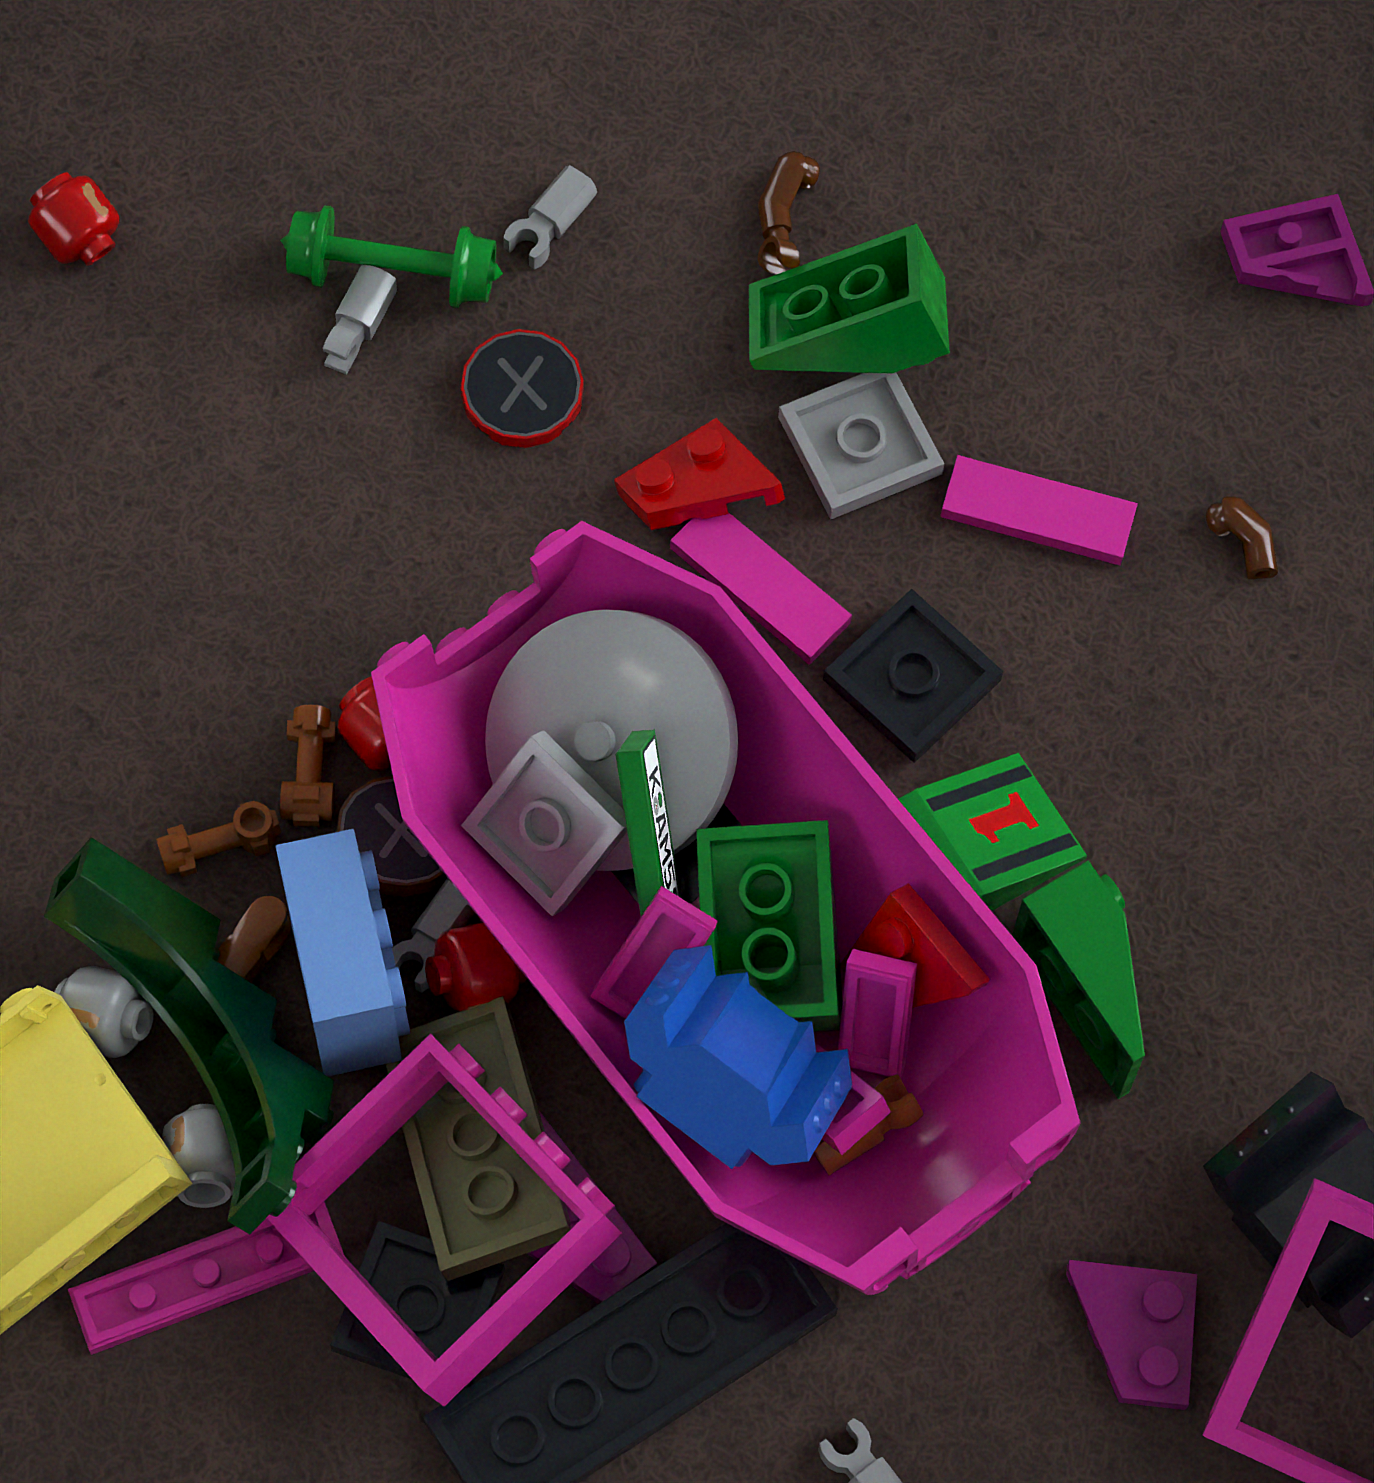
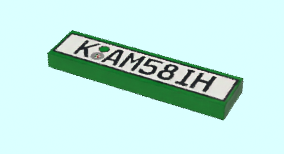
[615,729,681,916]

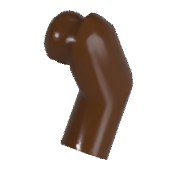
[1206,496,1278,579]

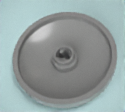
[485,610,738,871]

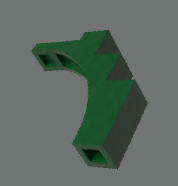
[44,837,334,1235]

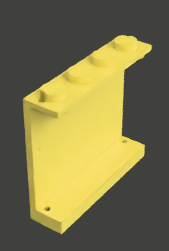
[0,985,193,1335]

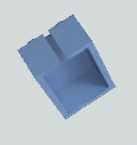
[275,829,410,1076]

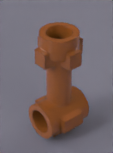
[280,705,336,827]
[156,801,281,877]

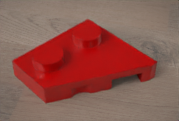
[614,418,785,530]
[840,883,990,1008]

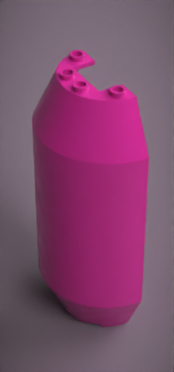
[371,521,1080,1295]

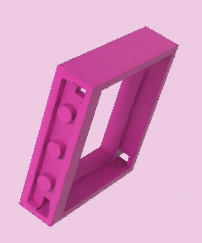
[267,1034,622,1407]
[1203,1178,1374,1483]

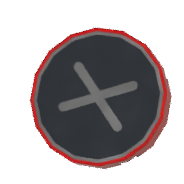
[461,329,584,448]

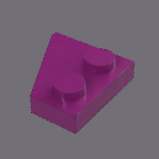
[1220,194,1374,307]
[1066,1260,1197,1410]

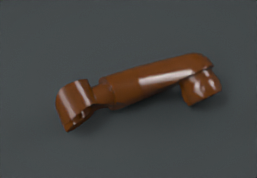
[758,151,820,275]

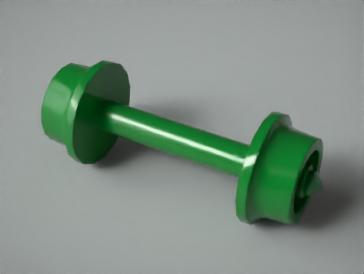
[280,205,503,308]

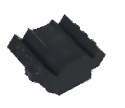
[1203,1072,1374,1339]

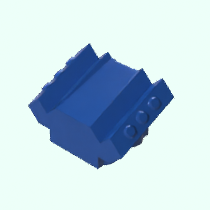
[624,945,852,1169]

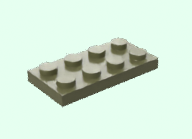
[386,996,572,1281]

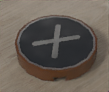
[336,776,446,897]

